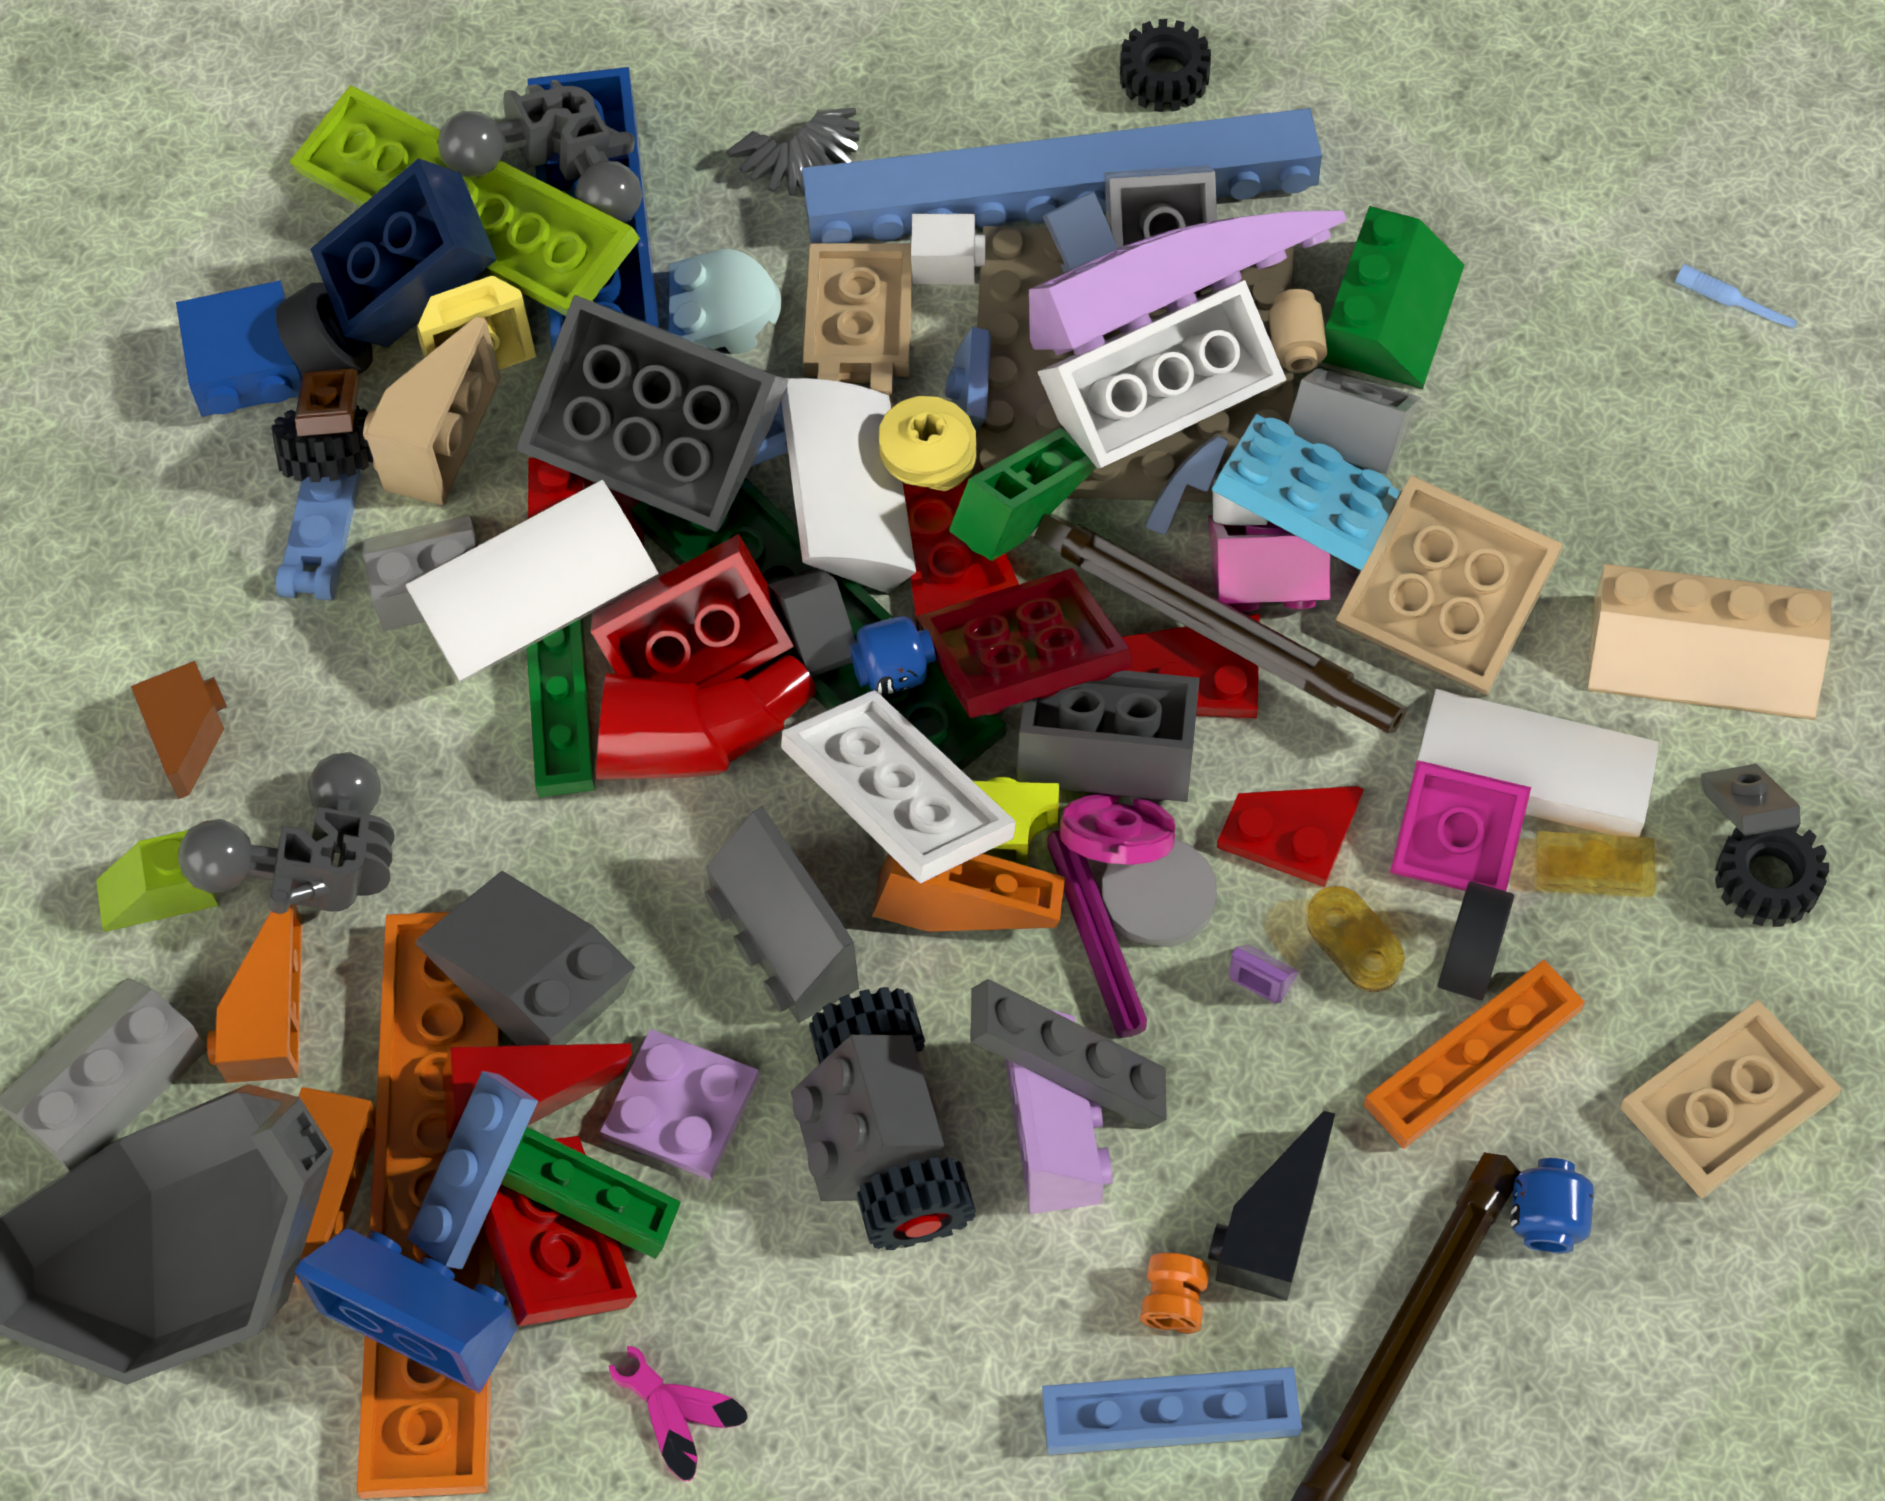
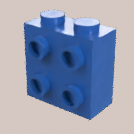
[176,280,303,417]

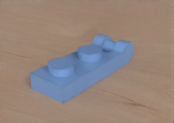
[276,469,361,601]

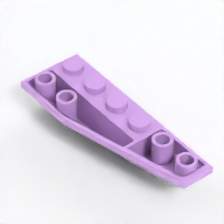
[1029,210,1347,355]

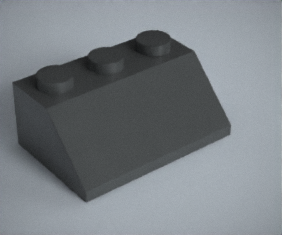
[1016,670,1199,802]
[704,806,859,1023]

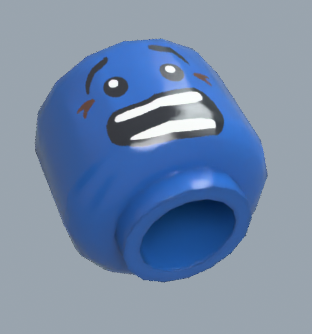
[849,616,936,696]
[1510,1158,1594,1254]

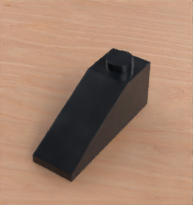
[1208,1111,1335,1301]

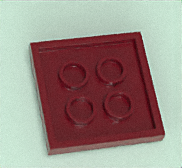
[916,568,1132,719]

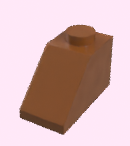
[131,661,227,799]

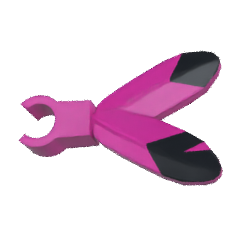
[608,1346,748,1481]

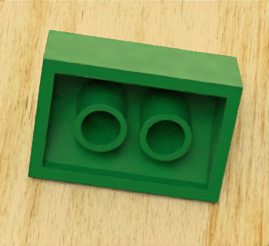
[1322,206,1465,389]

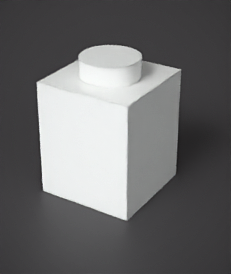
[911,214,985,284]

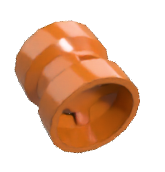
[1140,1253,1210,1334]

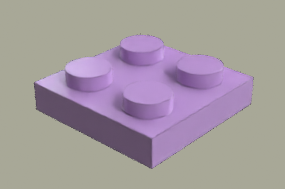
[600,1029,760,1180]

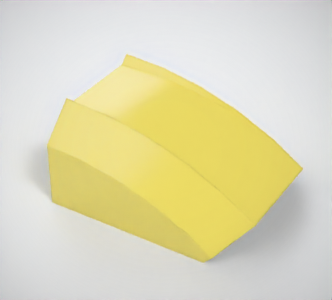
[417,276,536,370]

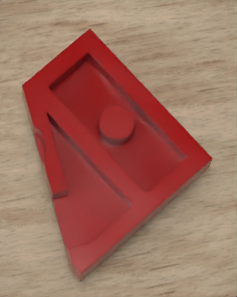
[1217,786,1364,888]

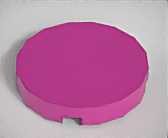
[1060,794,1175,865]

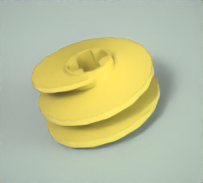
[879,396,976,491]

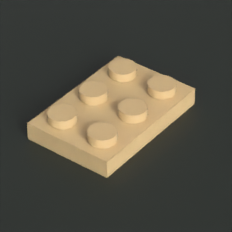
[1620,999,1842,1199]

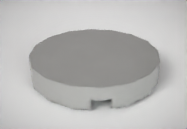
[1102,840,1217,947]

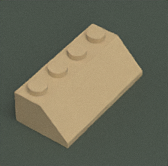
[1587,564,1832,720]

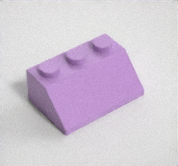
[1005,1009,1113,1214]

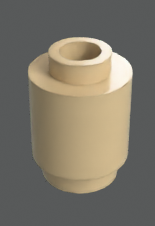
[1268,289,1327,373]

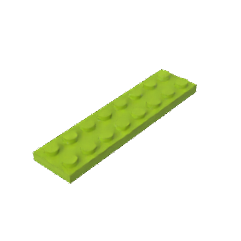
[289,85,640,316]

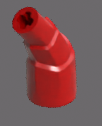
[596,655,816,780]

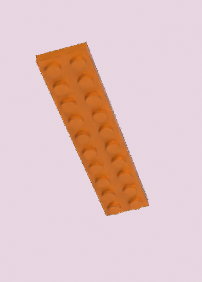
[357,912,502,1499]

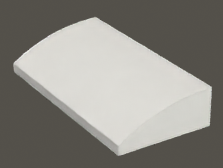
[781,378,916,594]
[405,480,659,684]
[1418,689,1659,842]

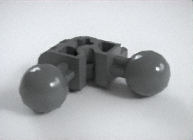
[437,80,642,223]
[178,752,395,914]

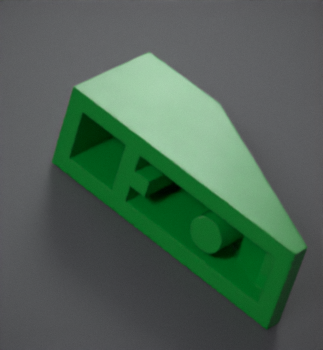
[949,427,1097,561]

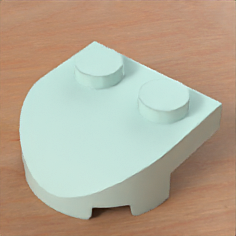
[669,249,781,354]

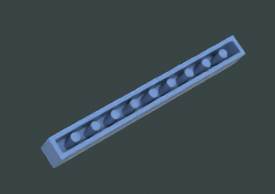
[802,108,1322,243]

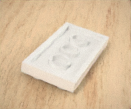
[781,690,1016,884]

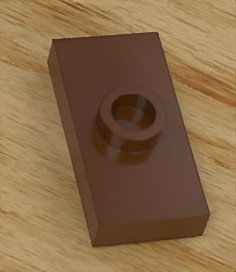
[295,368,359,436]

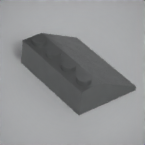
[515,295,789,532]

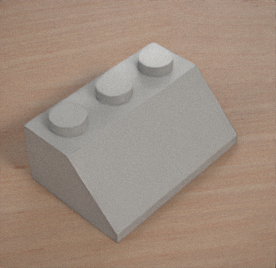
[0,978,207,1171]

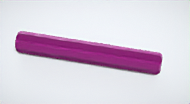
[1047,830,1147,1038]

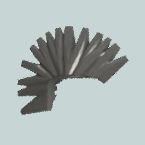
[727,108,860,196]

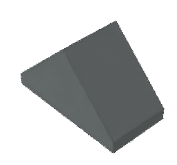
[768,567,856,677]

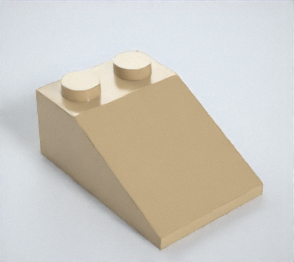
[363,316,501,506]

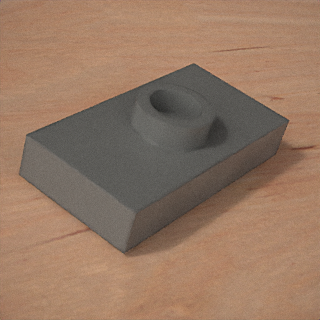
[1701,764,1800,836]

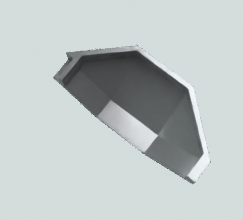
[0,1084,333,1385]

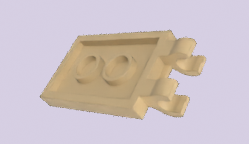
[803,243,913,408]

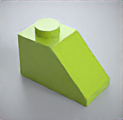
[96,830,219,932]

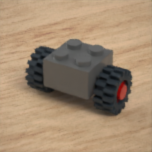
[791,987,976,1250]

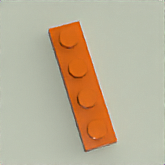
[1364,960,1585,1149]

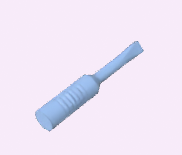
[1675,264,1798,328]

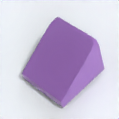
[1229,945,1299,1004]

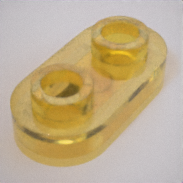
[1306,886,1405,992]

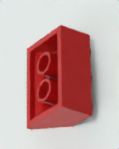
[591,534,794,688]

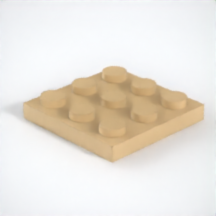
[1336,475,1563,696]

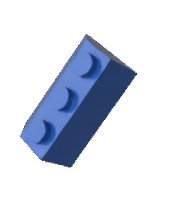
[294,1228,518,1393]

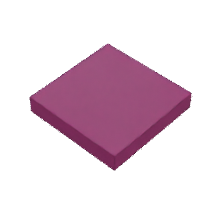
[1390,760,1532,891]

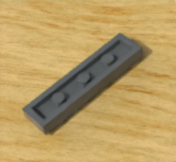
[970,979,1167,1129]

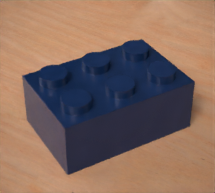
[310,158,497,348]

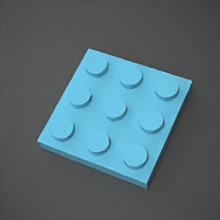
[1211,414,1400,571]

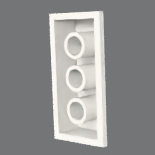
[1038,280,1286,468]

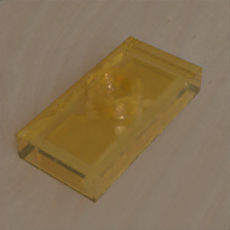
[1535,831,1656,897]

